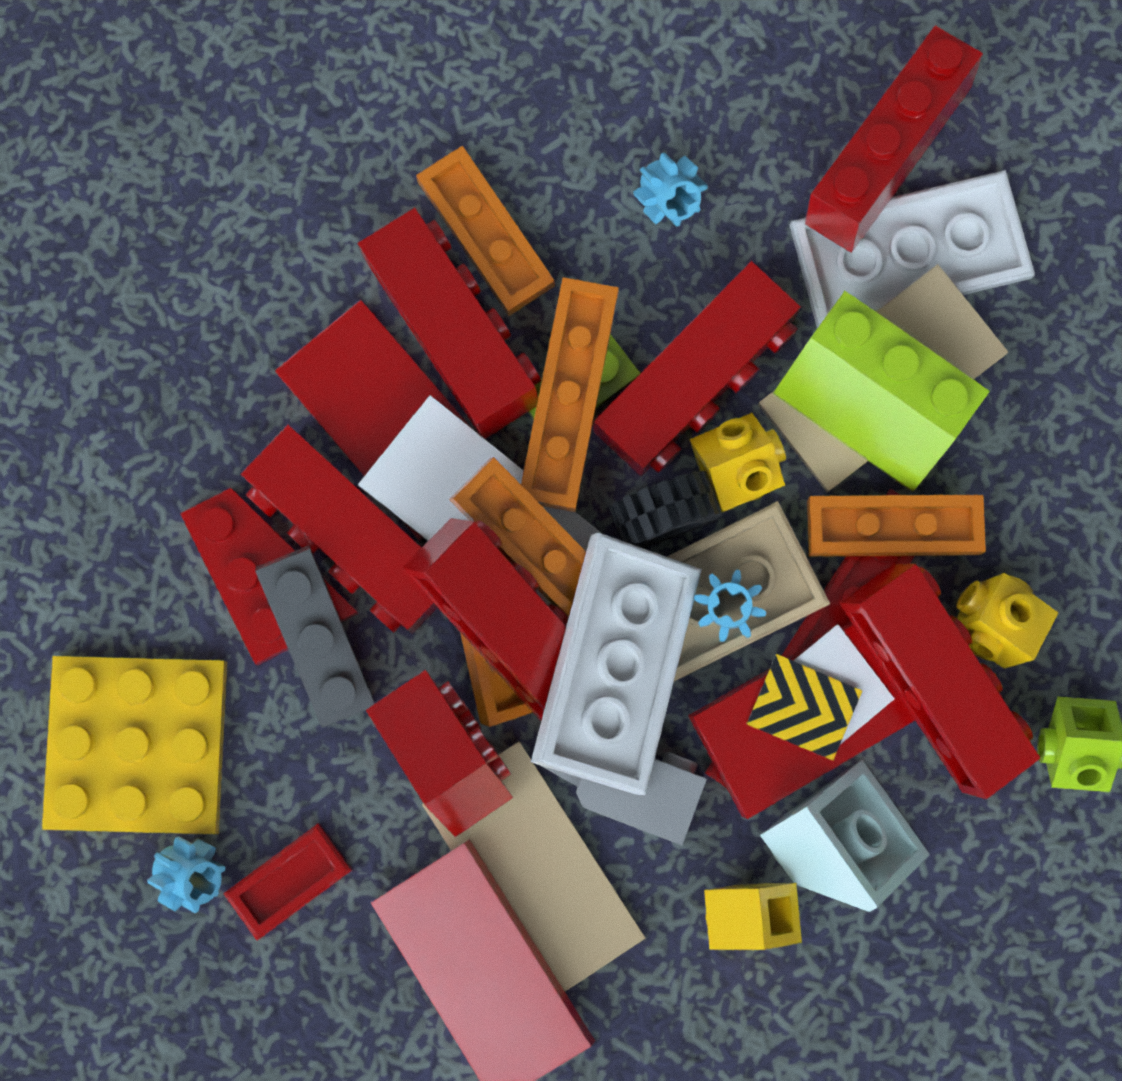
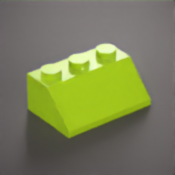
[773,290,990,492]

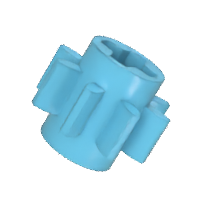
[633,153,708,227]
[694,570,766,642]
[147,836,225,913]

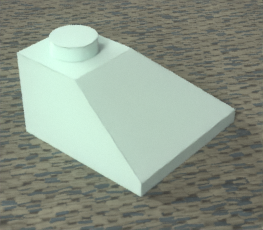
[760,760,930,912]

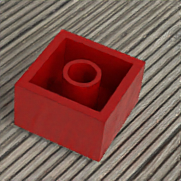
[366,670,513,837]

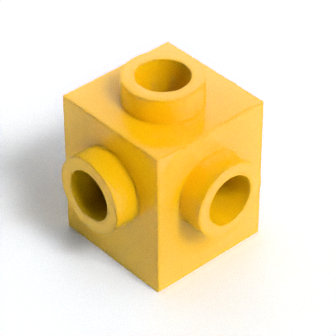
[690,413,786,512]
[956,573,1058,669]

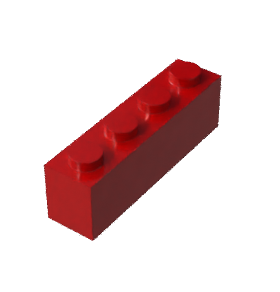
[805,25,983,253]
[357,207,541,439]
[593,261,801,477]
[240,425,437,634]
[402,518,569,721]
[839,564,1041,799]

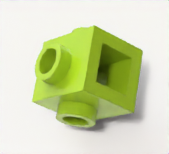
[1037,696,1122,792]

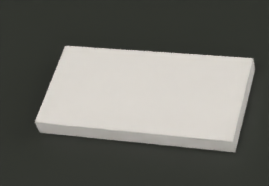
[790,170,1035,328]
[358,396,602,606]
[531,533,702,795]

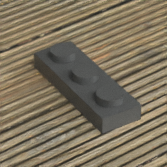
[255,545,375,728]

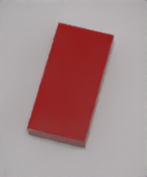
[223,823,353,941]

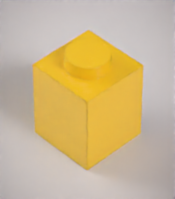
[704,883,802,950]

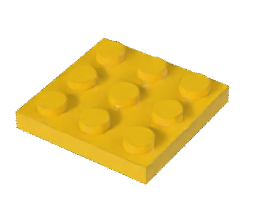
[42,656,227,834]

